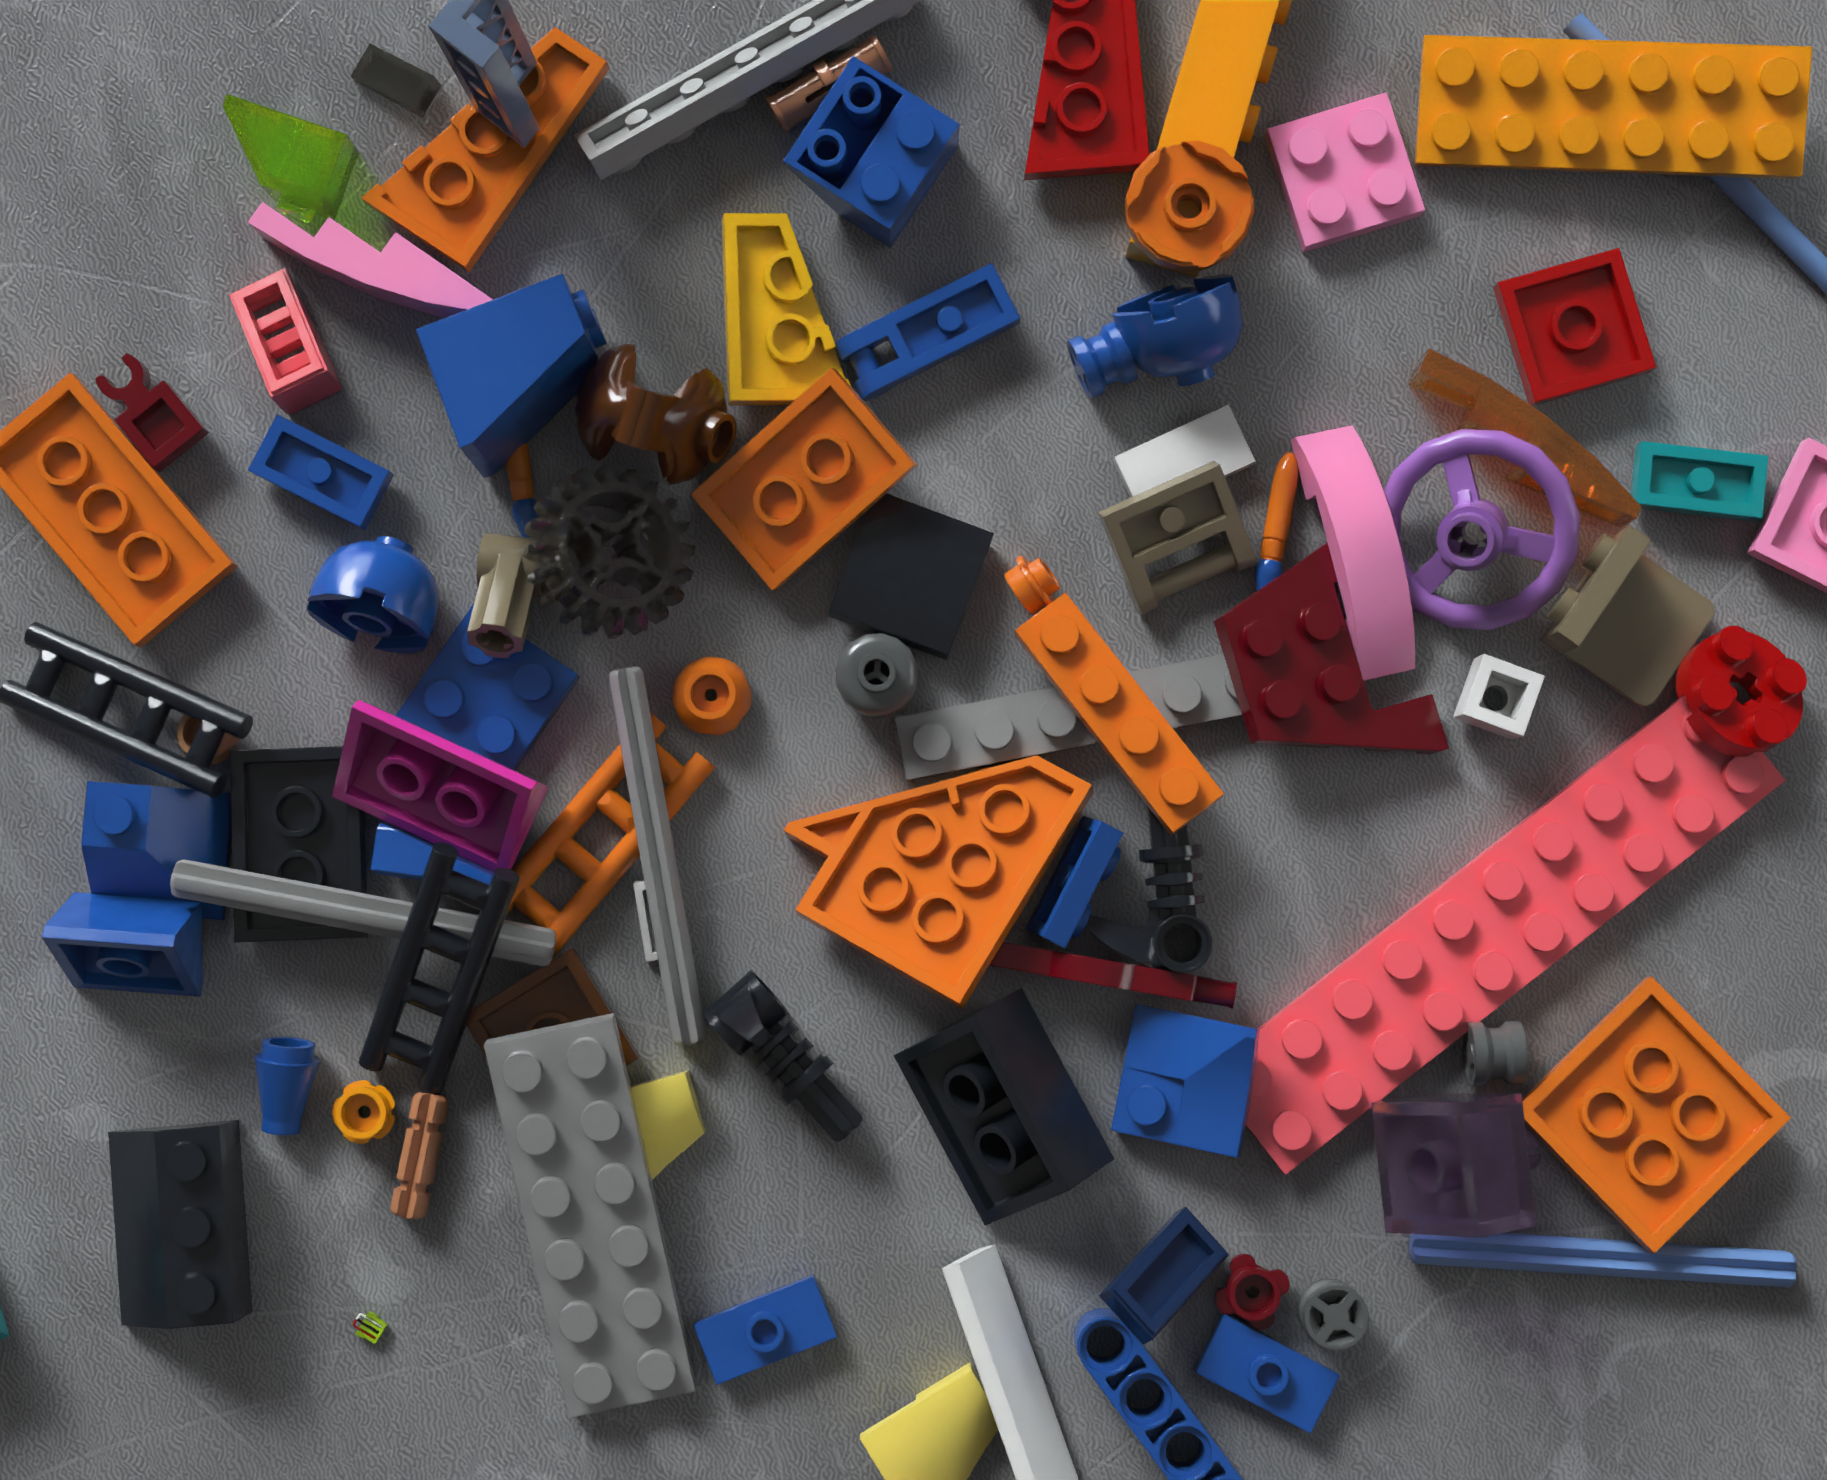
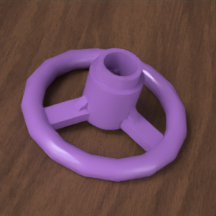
[1384,429,1580,630]

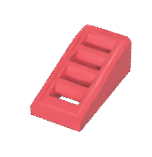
[229,268,342,414]

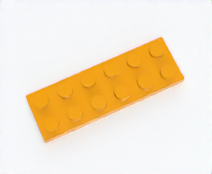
[1414,35,1812,179]

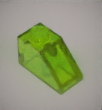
[222,94,359,223]

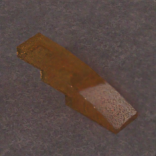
[1408,349,1642,528]

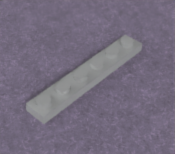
[574,0,921,180]
[895,654,1242,781]

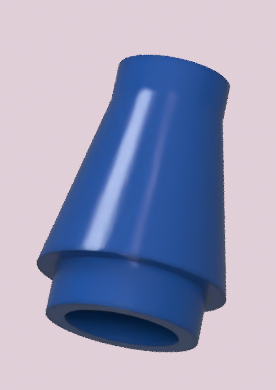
[254,1037,320,1135]

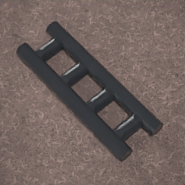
[0,622,253,798]
[358,842,520,1095]

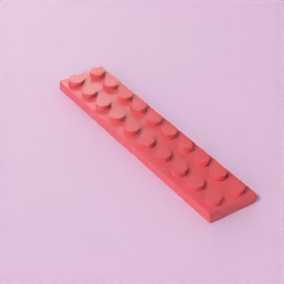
[1246,695,1786,1175]

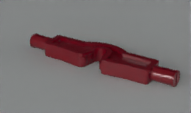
[989,942,1237,1009]

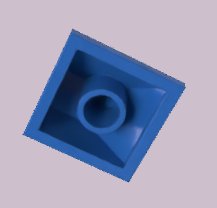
[81,781,232,920]

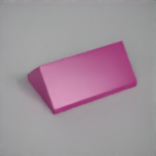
[332,700,549,871]

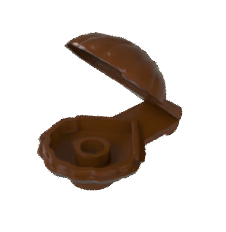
[575,344,736,485]

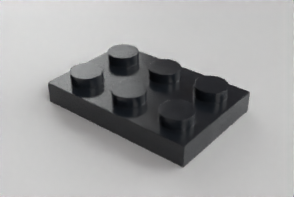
[230,746,368,943]

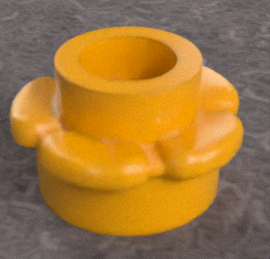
[332,1080,395,1144]

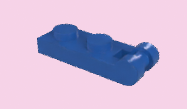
[835,263,1021,401]

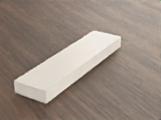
[942,1244,1079,1480]

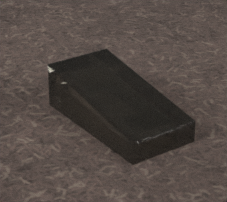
[350,44,442,118]

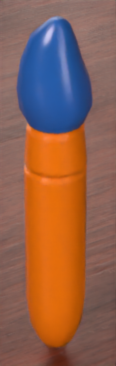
[506,443,541,539]
[1254,451,1299,591]

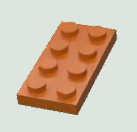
[0,372,238,648]

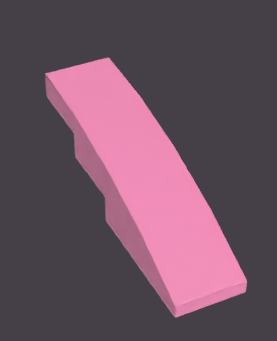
[248,202,493,318]

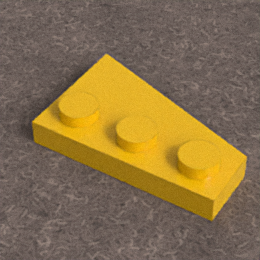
[722,213,851,406]

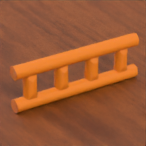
[507,712,716,959]

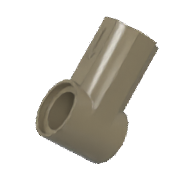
[467,532,551,658]

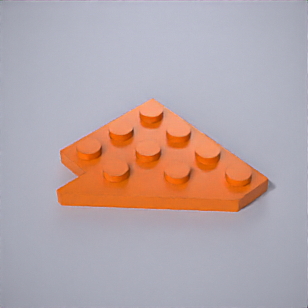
[783,755,1094,1009]

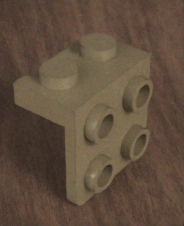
[1540,526,1714,707]

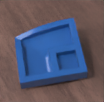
[1111,1004,1260,1158]

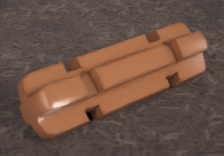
[390,1092,449,1220]

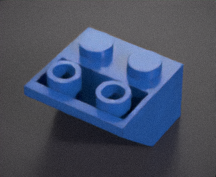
[783,56,960,248]

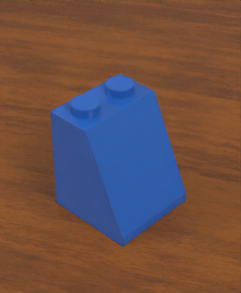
[416,273,607,478]

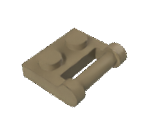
[1098,461,1257,616]

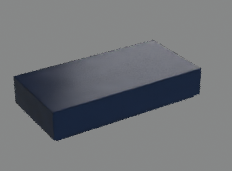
[1099,1207,1229,1344]

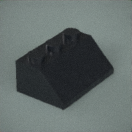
[894,988,1114,1225]
[108,1120,253,1329]

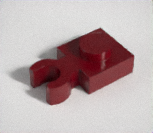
[95,353,209,472]

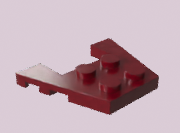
[1214,542,1449,754]

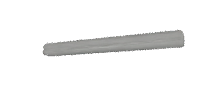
[609,666,707,1045]
[170,859,556,966]

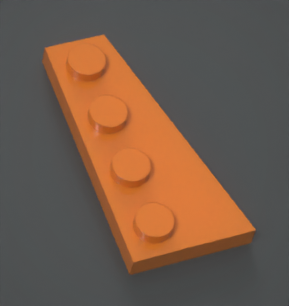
[361,27,610,273]

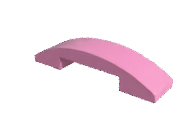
[1291,426,1415,681]

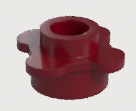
[1214,1253,1290,1330]

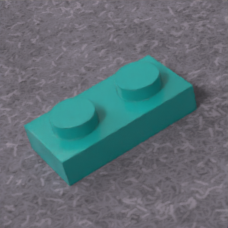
[1629,441,1769,522]

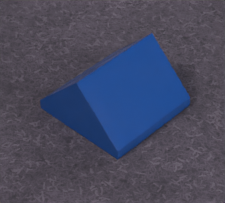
[42,892,203,997]

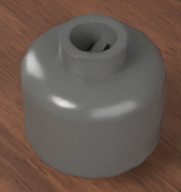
[835,633,919,719]

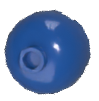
[1112,274,1243,386]
[307,536,440,654]

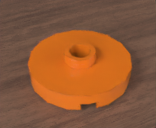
[1125,140,1254,272]

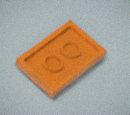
[690,367,918,591]

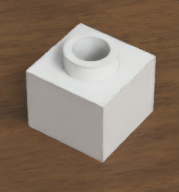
[1453,654,1545,740]

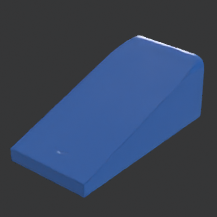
[371,823,494,885]

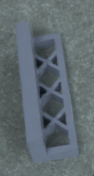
[429,0,540,148]

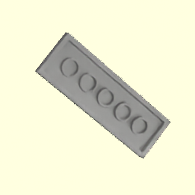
[484,1013,697,1418]

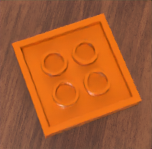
[1510,976,1791,1253]

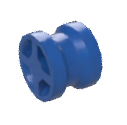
[1067,321,1138,399]

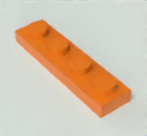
[1014,592,1224,836]

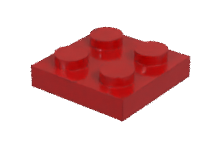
[1493,248,1657,407]

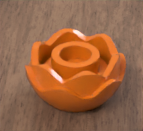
[672,656,752,735]

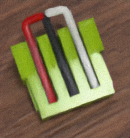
[353,1311,388,1344]

